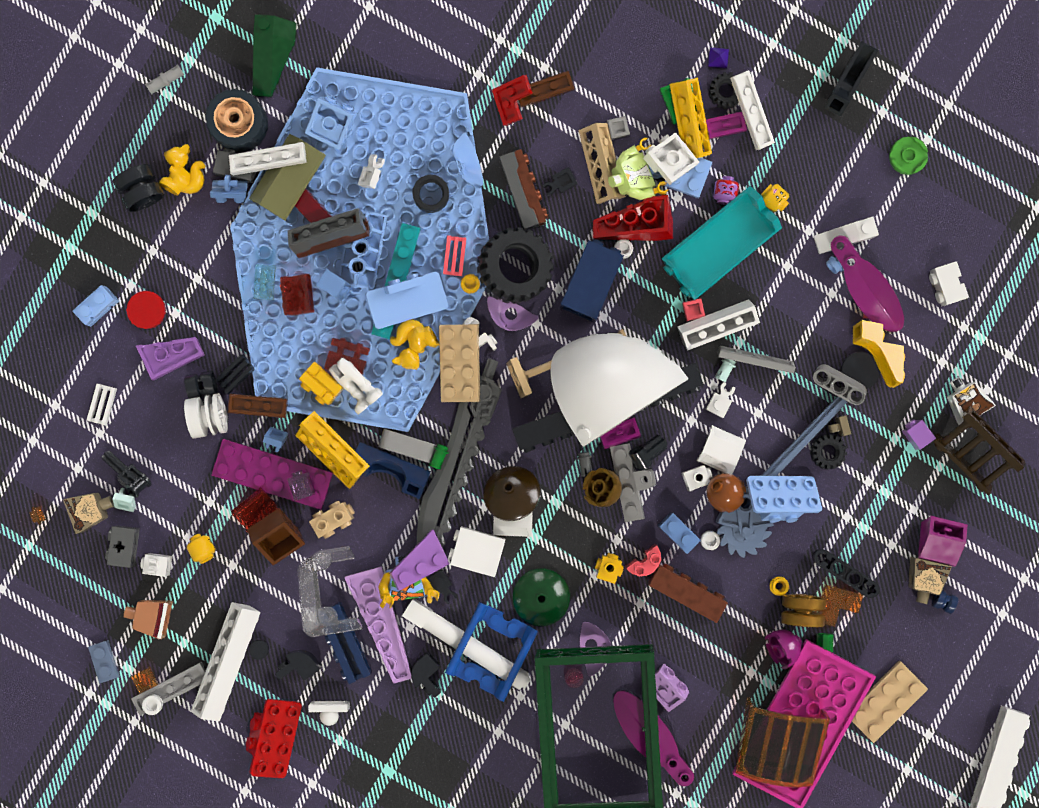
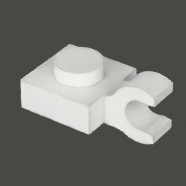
[357,154,385,189]

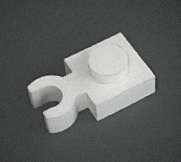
[706,382,735,418]

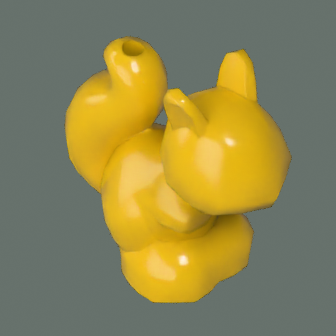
[159,144,206,196]
[390,319,439,370]

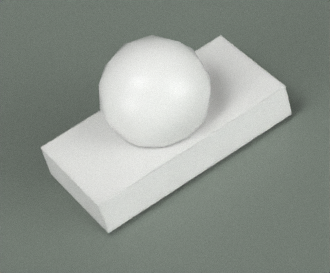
[309,701,350,726]

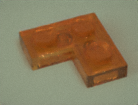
[817,584,863,627]

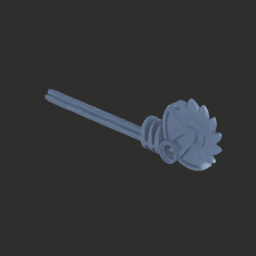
[715,396,847,558]

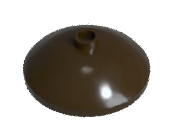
[483,466,541,521]

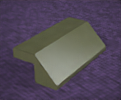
[249,134,326,221]

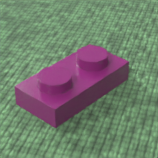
[706,112,747,140]
[600,418,641,449]

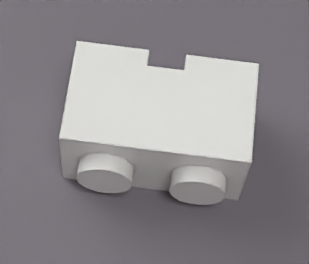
[929,261,969,307]

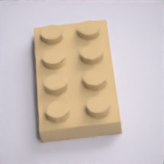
[439,324,480,402]
[852,661,928,743]

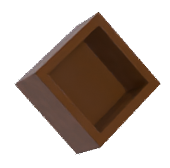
[247,508,305,566]

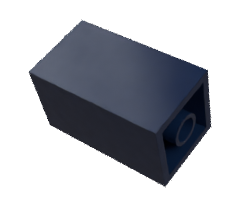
[560,239,624,323]

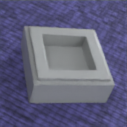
[607,116,630,140]

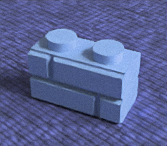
[73,285,119,327]

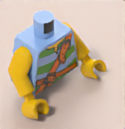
[378,556,439,608]

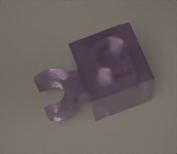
[287,470,315,501]

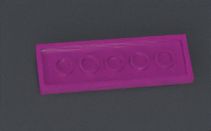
[211,439,333,509]

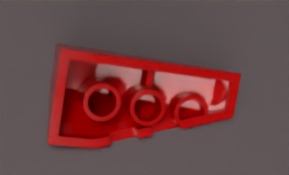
[593,195,673,241]

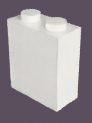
[448,526,505,577]

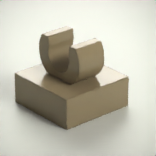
[828,415,851,436]

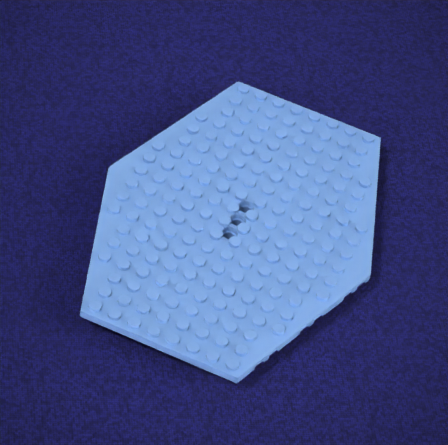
[230,67,489,432]

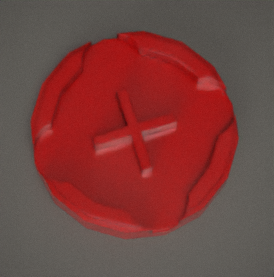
[126,291,166,329]

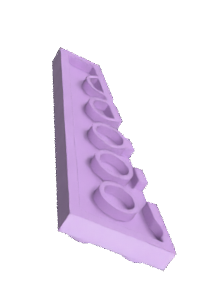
[345,566,412,683]

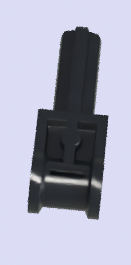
[101,451,152,498]

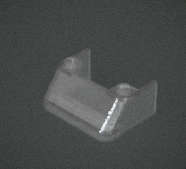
[297,546,363,637]

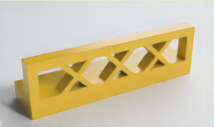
[670,78,712,158]

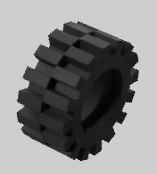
[708,72,739,109]
[810,435,847,469]

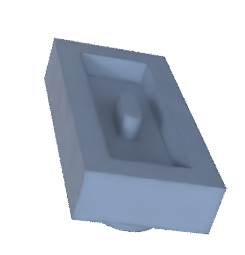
[88,640,120,684]

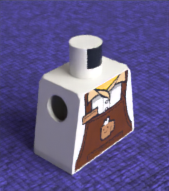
[947,377,996,425]

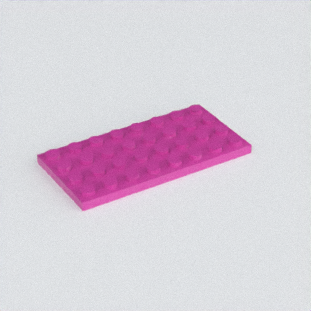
[732,639,876,808]

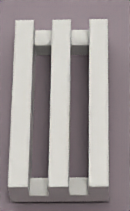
[86,384,117,426]

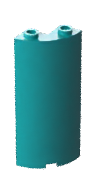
[662,186,782,300]

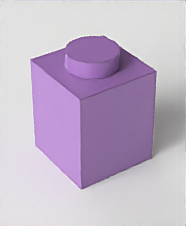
[902,419,936,450]

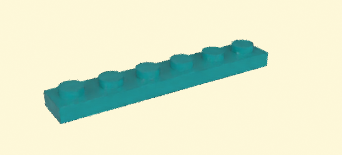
[371,223,421,339]

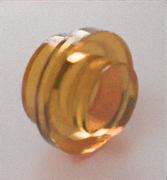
[29,506,46,525]

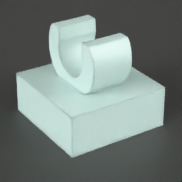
[113,488,136,512]

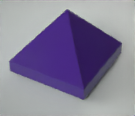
[708,47,729,69]

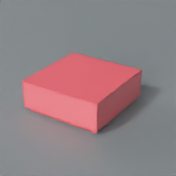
[682,299,705,322]

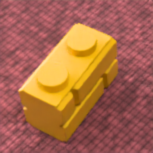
[299,362,344,405]

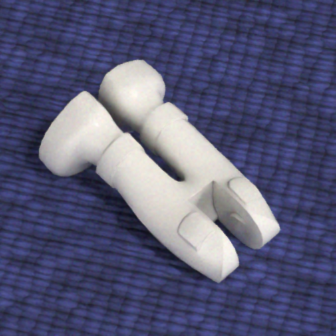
[329,358,383,415]

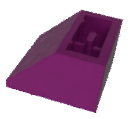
[918,516,968,567]

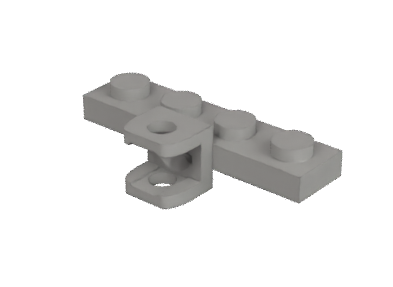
[610,443,656,522]

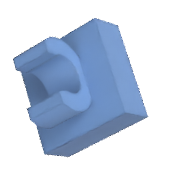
[263,427,288,452]

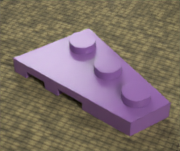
[136,337,205,381]
[389,529,450,591]

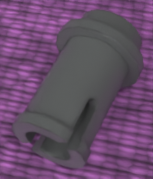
[577,452,592,476]

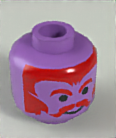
[713,176,739,205]

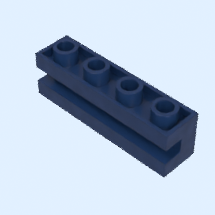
[317,602,372,684]

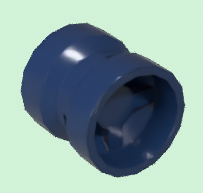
[931,590,958,614]

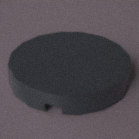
[841,352,880,389]

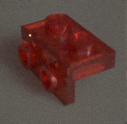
[280,274,315,316]
[231,487,278,534]

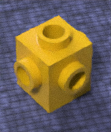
[595,553,624,584]

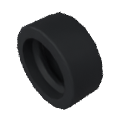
[413,175,449,213]

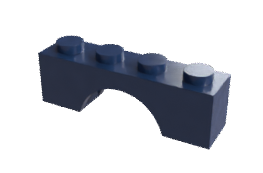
[355,442,431,499]

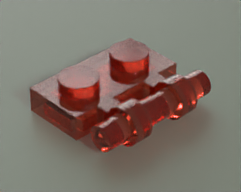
[324,338,370,375]

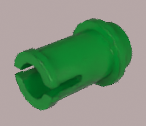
[429,444,449,470]

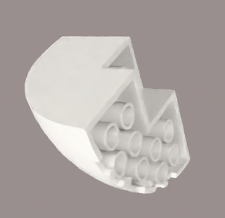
[551,333,688,447]

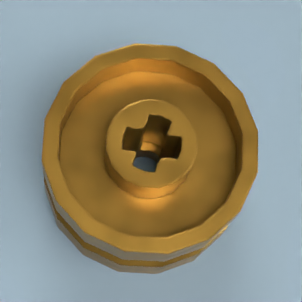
[781,594,826,627]

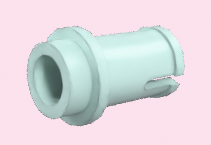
[715,359,736,383]

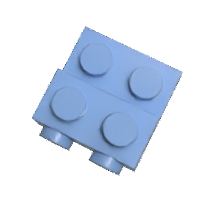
[305,95,357,150]

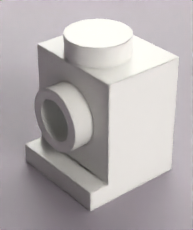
[681,465,713,491]

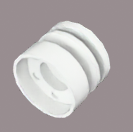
[184,393,228,439]

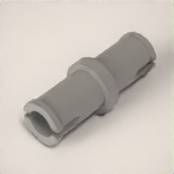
[145,64,184,94]

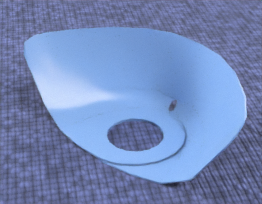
[453,133,483,186]

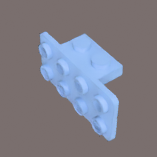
[365,272,448,329]
[746,476,822,523]

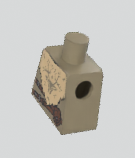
[63,493,114,534]
[909,557,952,604]

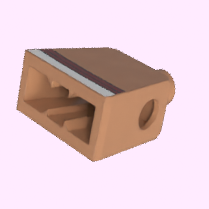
[124,600,173,639]

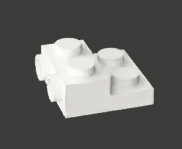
[643,133,700,185]

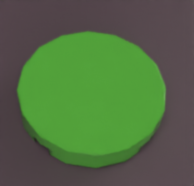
[889,137,928,175]

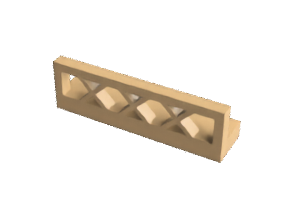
[579,123,626,204]

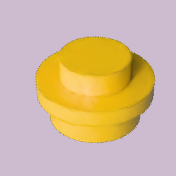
[461,274,480,294]

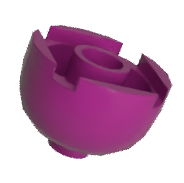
[765,629,802,669]

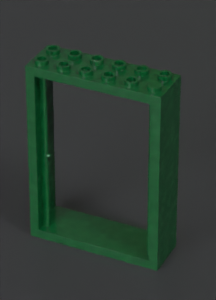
[535,644,663,808]

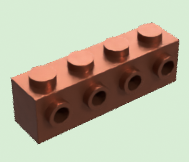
[647,563,728,623]

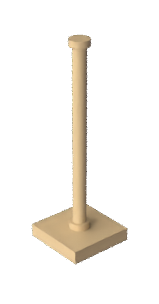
[506,329,626,398]

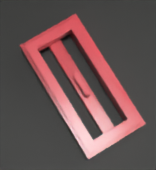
[443,235,467,277]

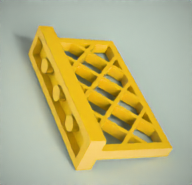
[295,411,369,489]

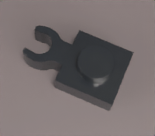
[542,167,578,196]
[428,568,457,604]

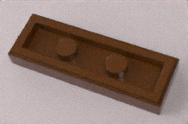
[518,71,575,108]
[228,394,288,418]

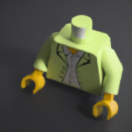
[608,138,668,200]

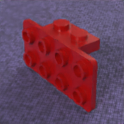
[246,699,302,778]

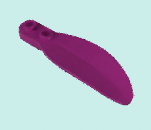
[831,235,904,332]
[613,691,694,786]

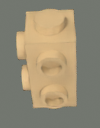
[309,501,355,539]

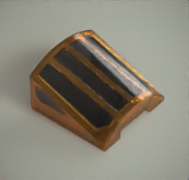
[735,697,830,787]

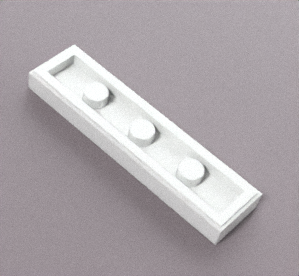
[730,70,775,150]
[229,142,307,176]

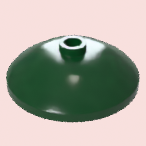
[513,568,570,626]

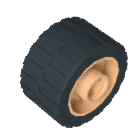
[205,89,268,152]

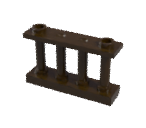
[933,406,1025,496]

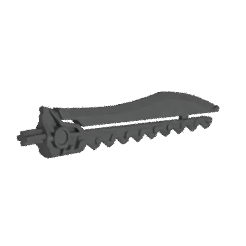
[417,358,502,548]

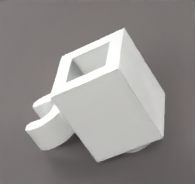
[141,553,172,577]

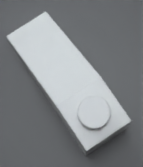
[813,217,879,254]

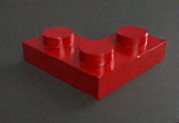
[492,75,533,126]

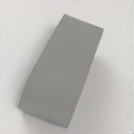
[813,364,867,405]
[378,429,437,463]

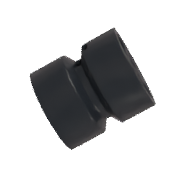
[184,371,218,399]

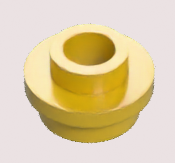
[769,576,789,596]

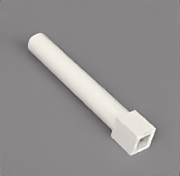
[402,598,531,690]

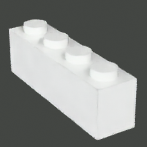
[677,299,760,350]

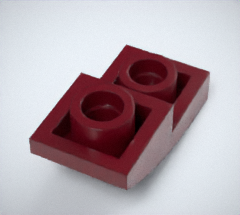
[295,189,332,223]

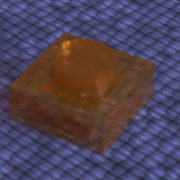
[131,667,158,694]

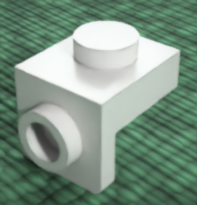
[479,333,497,351]

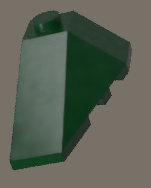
[252,14,297,97]

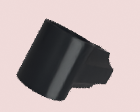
[629,435,667,471]

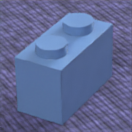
[316,269,352,302]
[657,512,701,554]

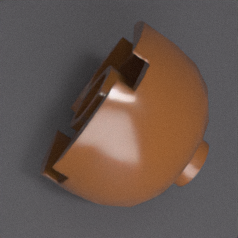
[706,473,746,513]

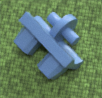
[210,174,248,203]

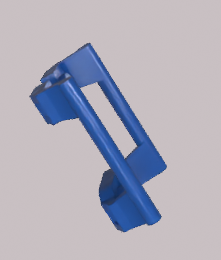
[445,602,538,702]

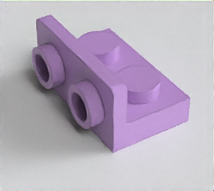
[655,664,689,712]

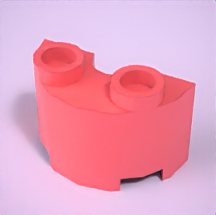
[625,544,661,577]

